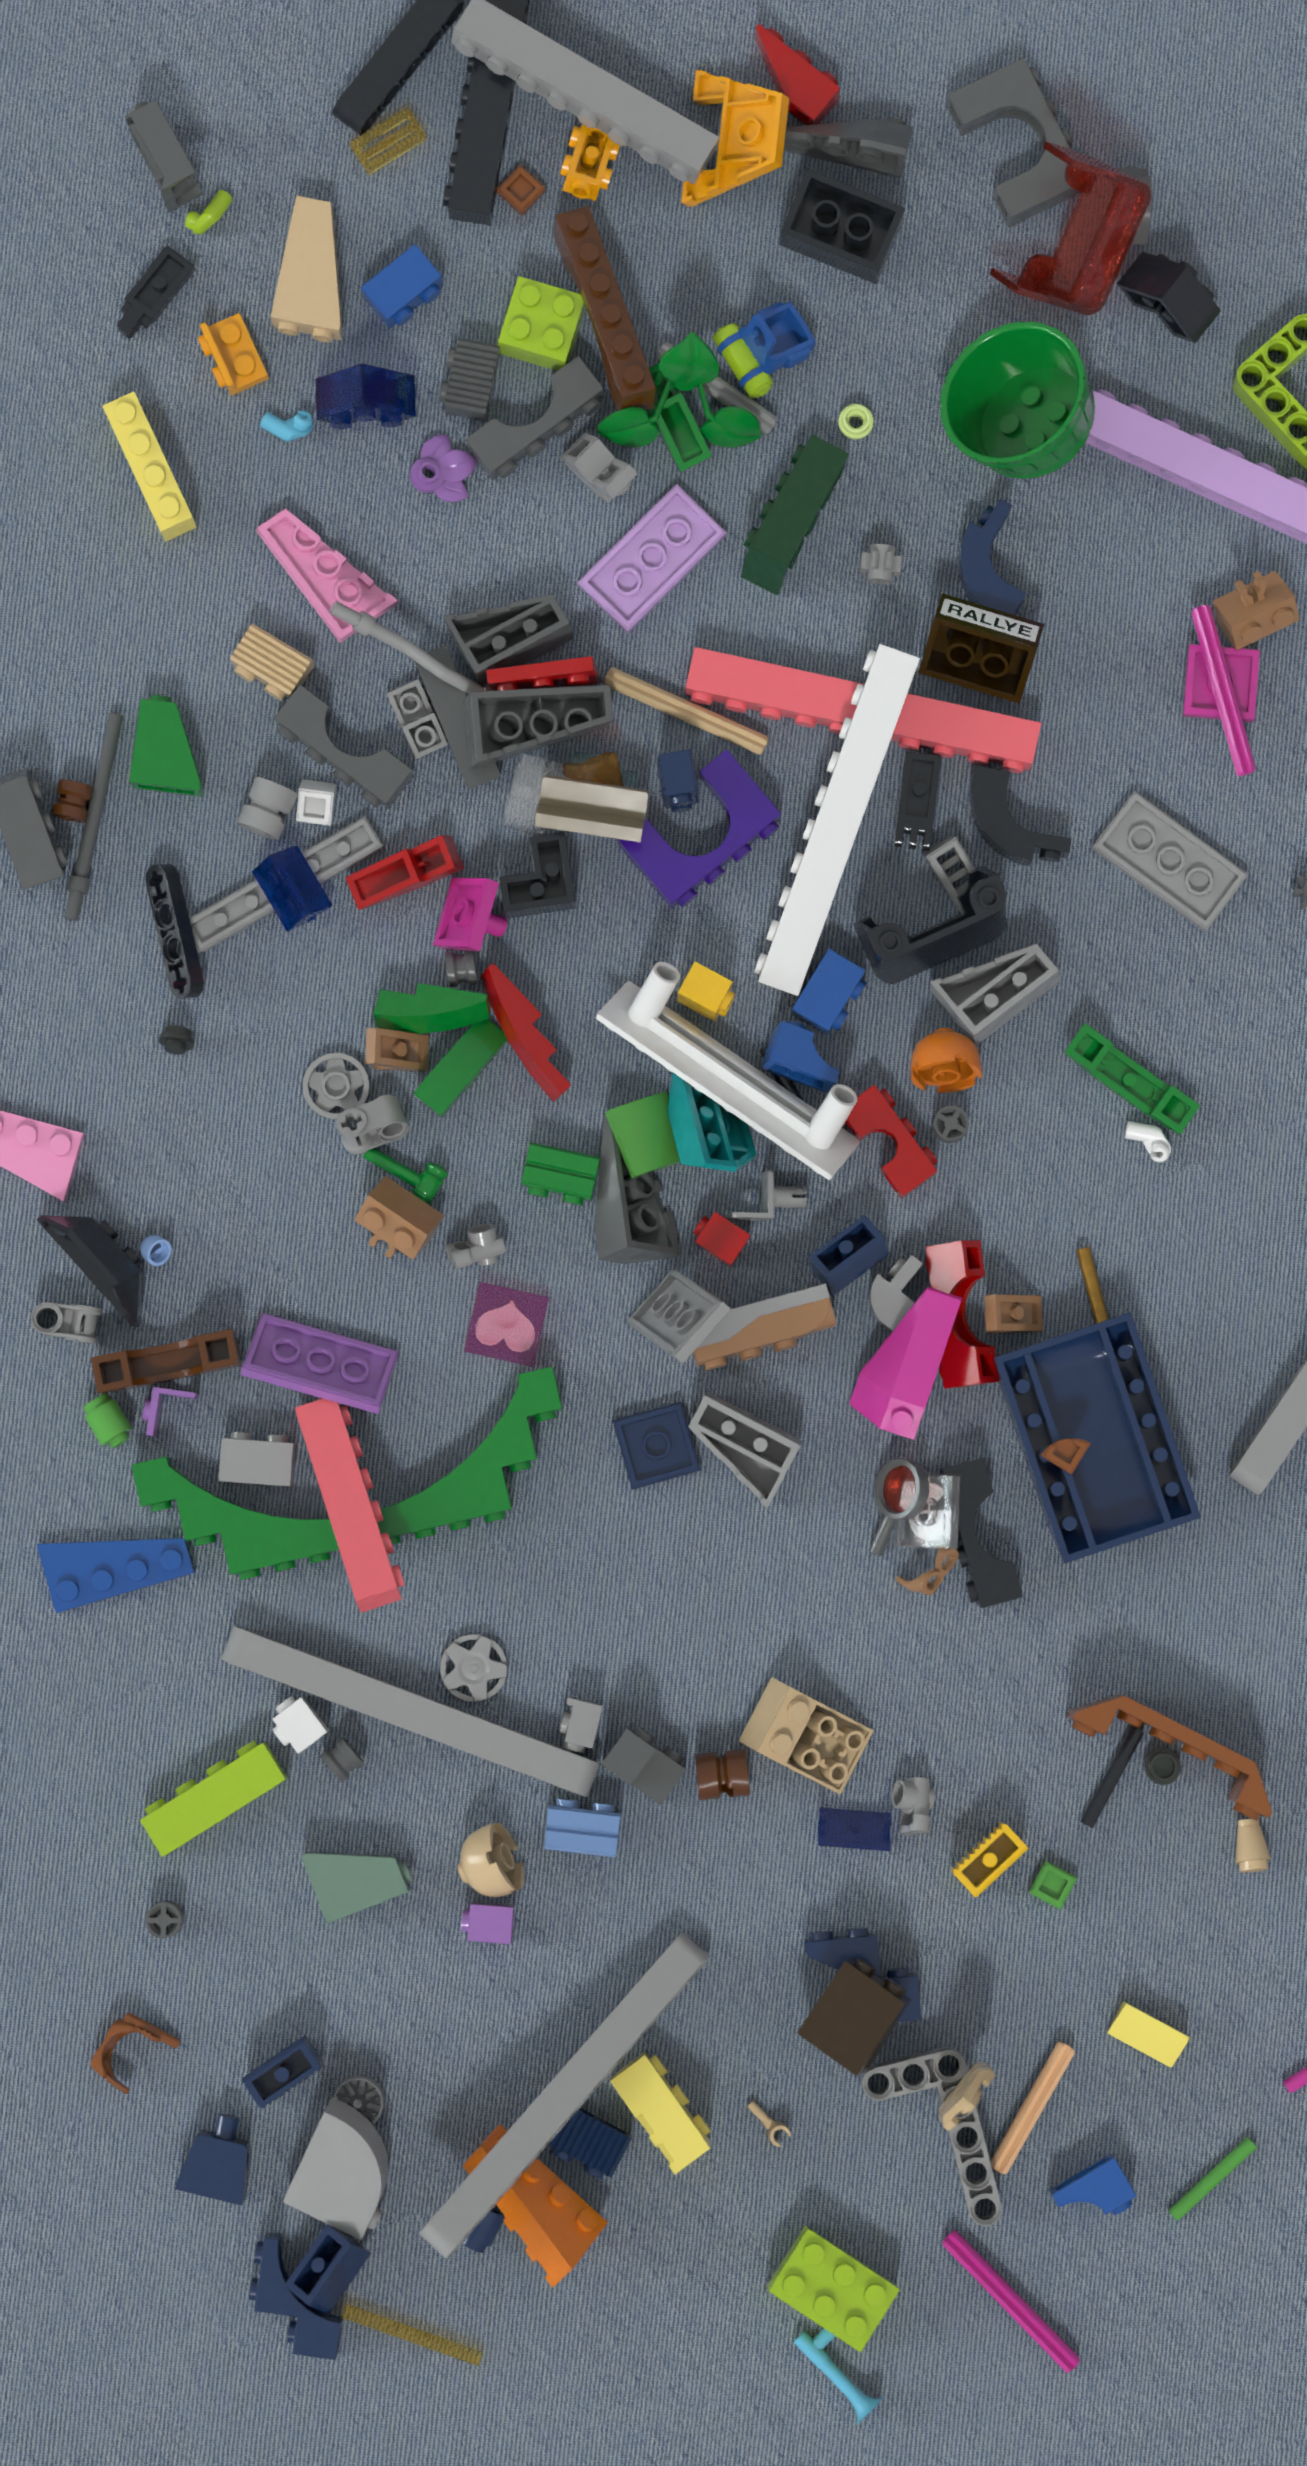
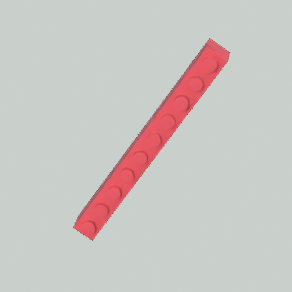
[685,647,1041,773]

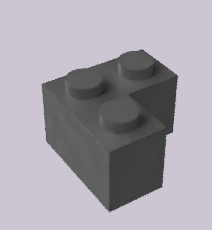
[601,1725,686,1805]

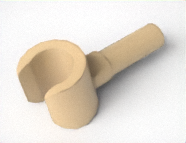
[747,2100,791,2147]

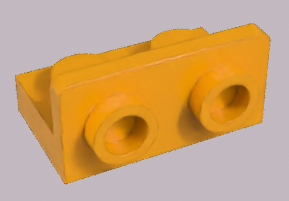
[197,313,269,396]

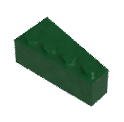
[740,435,850,596]

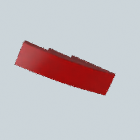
[480,963,571,1102]

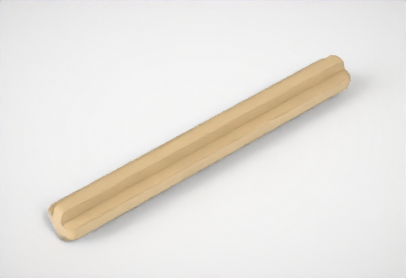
[604,667,768,755]

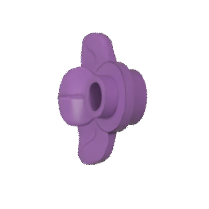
[409,435,477,502]

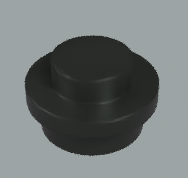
[159,1025,195,1055]
[1144,1749,1181,1785]

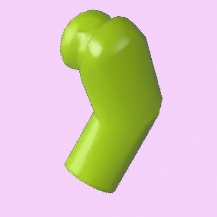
[184,190,233,235]

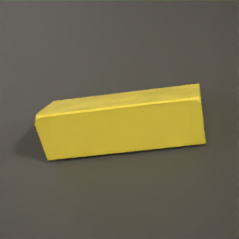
[1107,2001,1190,2068]

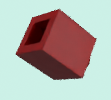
[693,1212,751,1268]

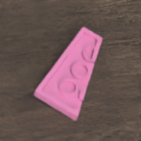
[257,508,398,643]
[0,1111,85,1202]

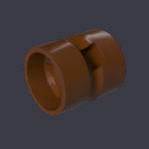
[695,1749,750,1800]

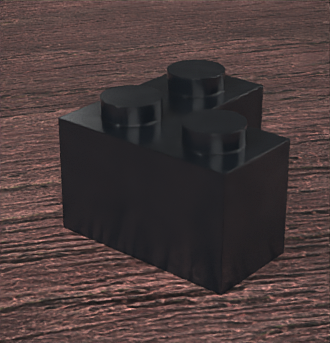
[1117,251,1221,344]
[499,832,576,919]

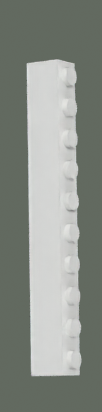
[754,644,920,996]

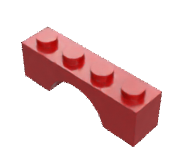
[925,1240,999,1389]

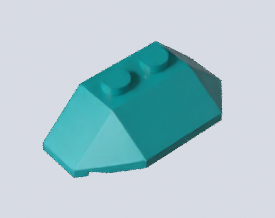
[667,1072,757,1172]

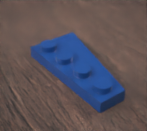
[36,1538,195,1613]

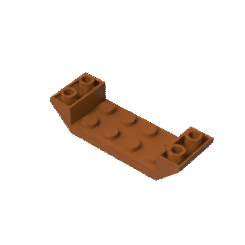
[1066,1694,1272,1821]

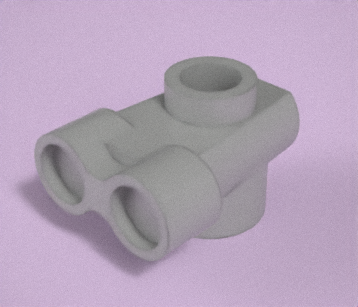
[445,1223,506,1269]
[891,1777,935,1836]

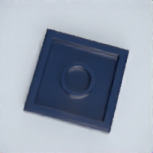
[613,1402,701,1490]

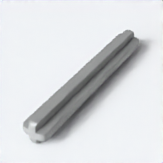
[656,342,778,434]

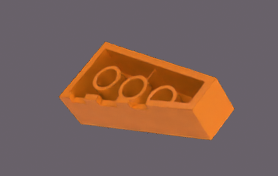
[462,2124,608,2288]

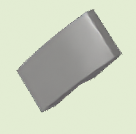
[386,678,448,759]

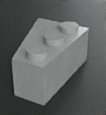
[930,944,1059,1046]
[688,1391,803,1509]

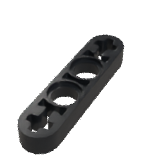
[145,864,204,999]

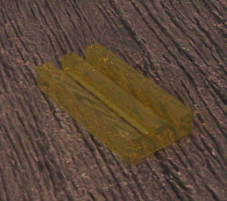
[349,107,427,176]

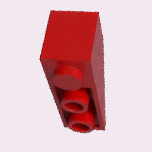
[755,23,840,125]

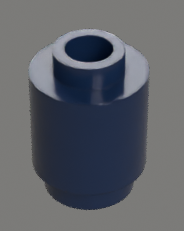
[462,2205,505,2253]

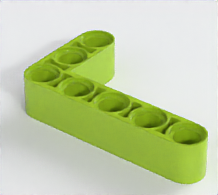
[1232,314,1307,472]

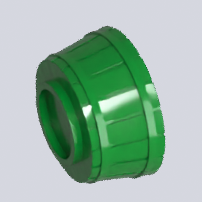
[940,321,1095,479]

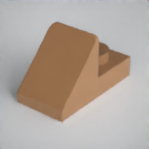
[365,1028,429,1071]
[984,1294,1043,1334]

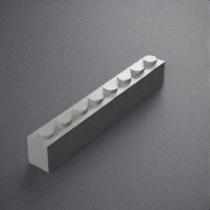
[451,0,719,185]

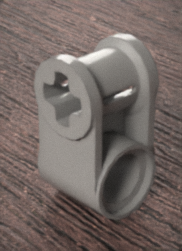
[336,1095,409,1154]
[31,1302,102,1344]

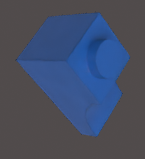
[760,1021,840,1093]
[1049,2153,1136,2215]

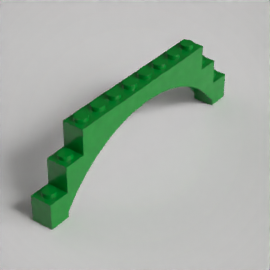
[131,1367,563,1580]

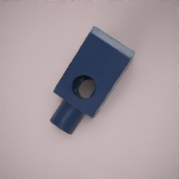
[175,2113,250,2206]

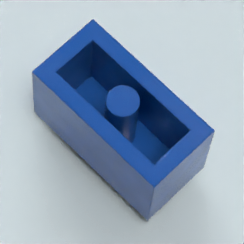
[360,244,443,329]
[791,949,867,1035]

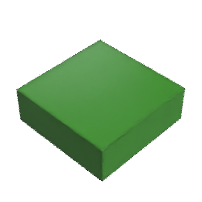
[1028,1860,1077,1910]

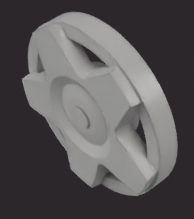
[303,1053,370,1120]
[440,1634,508,1702]

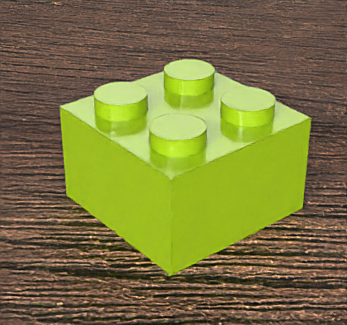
[498,276,586,371]

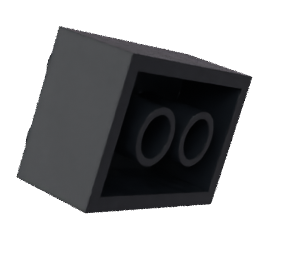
[780,169,905,285]

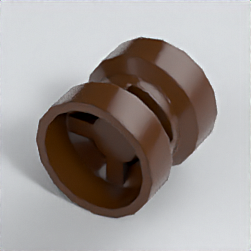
[51,779,93,823]

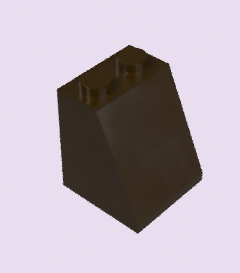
[797,1957,911,2076]

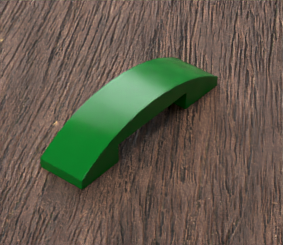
[1063,1023,1201,1135]

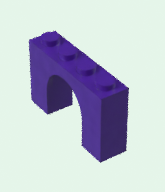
[617,749,781,909]

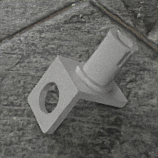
[727,1170,807,1221]

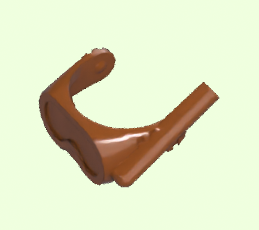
[90,2013,180,2094]

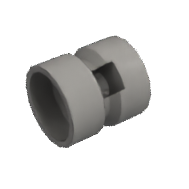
[236,777,298,841]

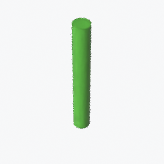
[1168,2137,1258,2222]

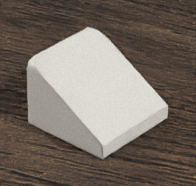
[296,780,337,826]

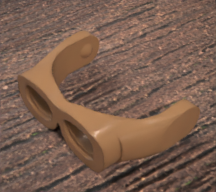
[895,1547,959,1596]

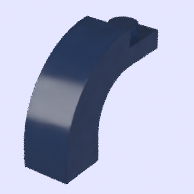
[958,499,1026,615]

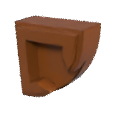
[1040,1438,1091,1475]

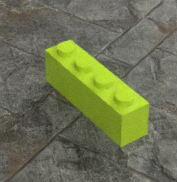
[140,1740,288,1857]

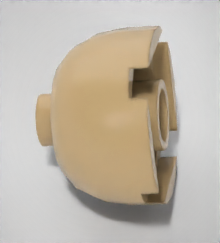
[458,1823,525,1898]

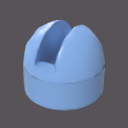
[140,1235,172,1266]

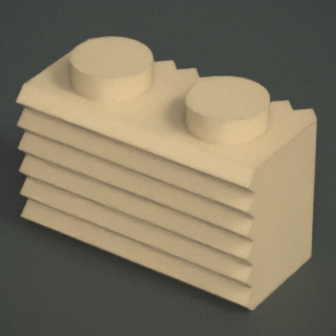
[230,623,315,701]

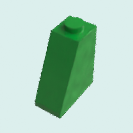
[129,695,204,797]

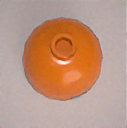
[910,1028,982,1093]

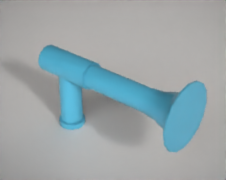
[793,2328,883,2425]

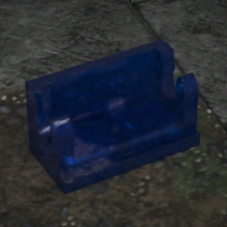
[252,845,333,932]
[816,1807,892,1851]

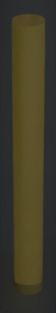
[341,2304,483,2366]

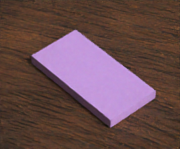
[578,484,727,633]

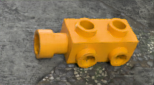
[559,124,620,201]

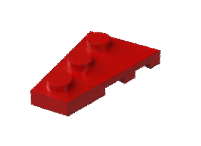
[486,656,600,691]

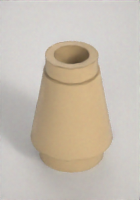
[1235,1819,1271,1873]

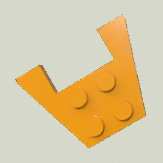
[681,70,789,207]

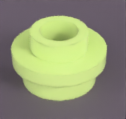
[838,404,874,440]

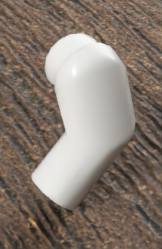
[1124,1121,1171,1162]

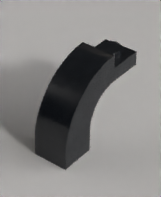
[970,766,1072,866]

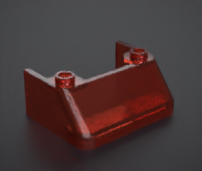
[989,141,1151,315]

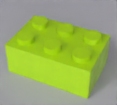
[766,2225,900,2353]

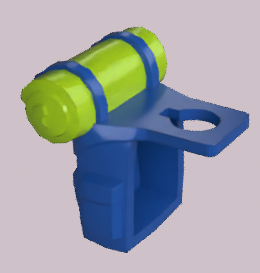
[712,301,816,399]

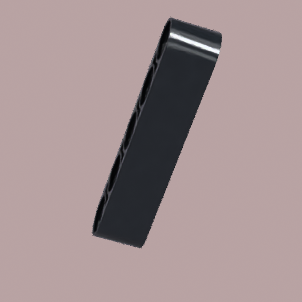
[332,0,464,136]

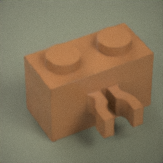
[1212,570,1300,651]
[354,1176,445,1260]

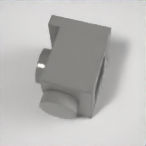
[560,1697,603,1753]

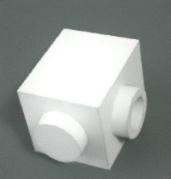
[272,1696,330,1754]

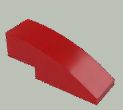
[345,835,465,910]

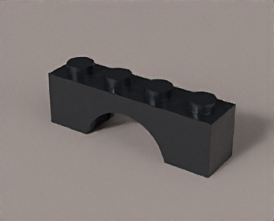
[938,1458,1023,1608]

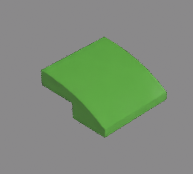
[605,1091,680,1179]

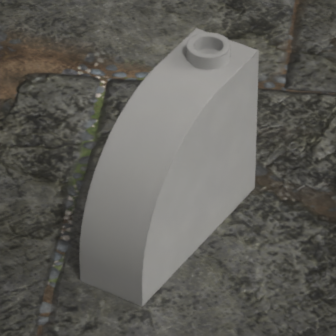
[283,2097,389,2240]

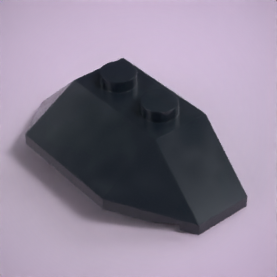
[37,1215,144,1328]

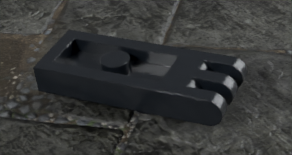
[894,752,942,851]

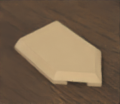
[938,2062,995,2131]

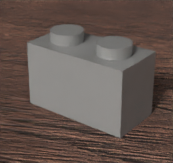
[218,1432,296,1487]

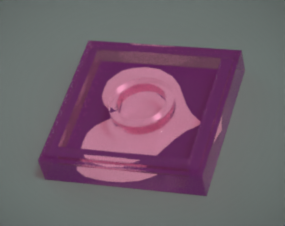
[464,1282,549,1368]

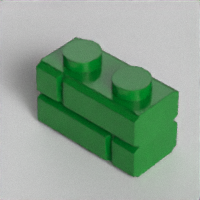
[521,1142,600,1206]

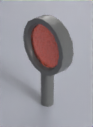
[869,1458,930,1556]

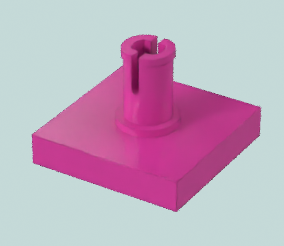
[433,878,507,951]

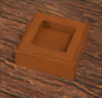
[496,165,546,216]

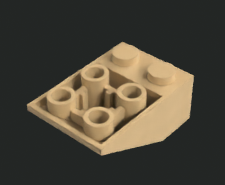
[739,1677,874,1795]

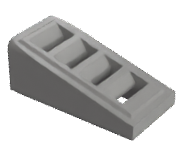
[922,835,975,914]

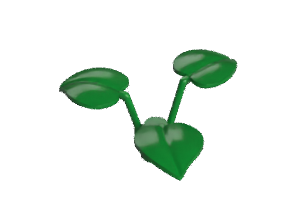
[597,331,763,448]

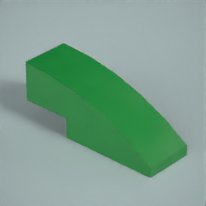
[646,363,712,472]
[373,983,491,1034]
[413,1019,508,1118]

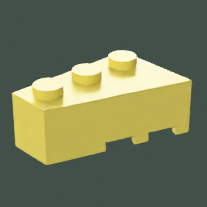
[610,2051,711,2175]

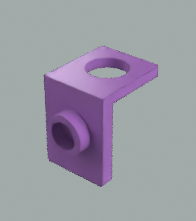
[143,1387,199,1437]

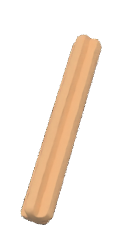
[990,2041,1075,2174]

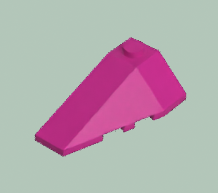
[849,1286,962,1440]

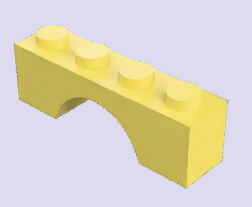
[102,391,197,542]

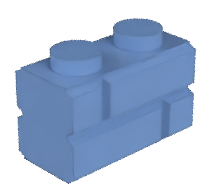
[544,1798,621,1857]

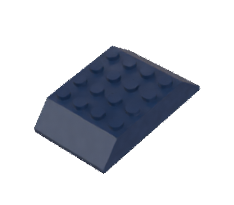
[994,1312,1201,1564]

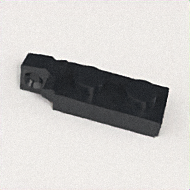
[116,245,196,340]

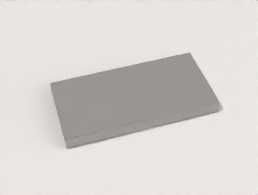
[1091,791,1249,932]
[627,1269,731,1364]

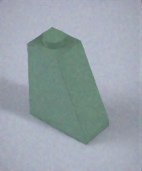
[301,1851,413,1924]

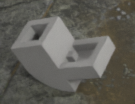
[560,433,637,503]
[869,1255,923,1333]

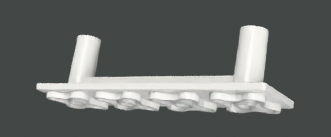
[596,962,860,1180]

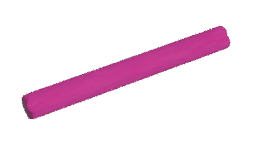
[1191,605,1256,776]
[942,2230,1080,2373]

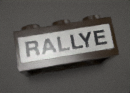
[918,593,1044,704]

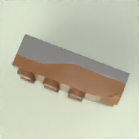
[693,1284,836,1371]

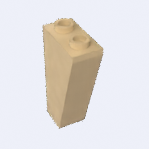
[270,195,343,343]

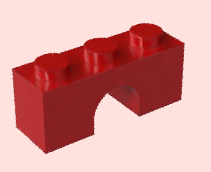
[845,1084,938,1199]

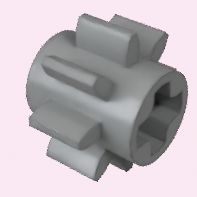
[859,544,903,585]

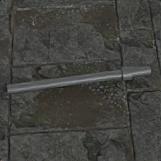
[64,713,123,921]

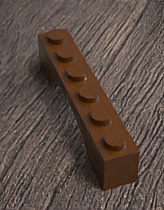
[554,206,656,411]

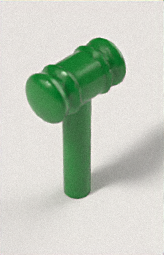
[363,1148,448,1205]

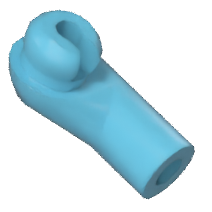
[260,411,313,441]

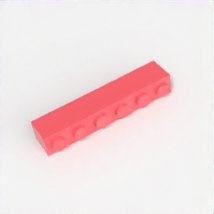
[294,1398,405,1613]

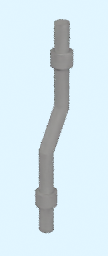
[329,601,492,694]

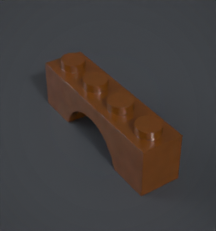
[90,1329,243,1395]

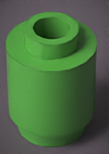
[83,1393,133,1449]

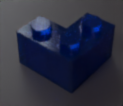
[315,363,416,429]

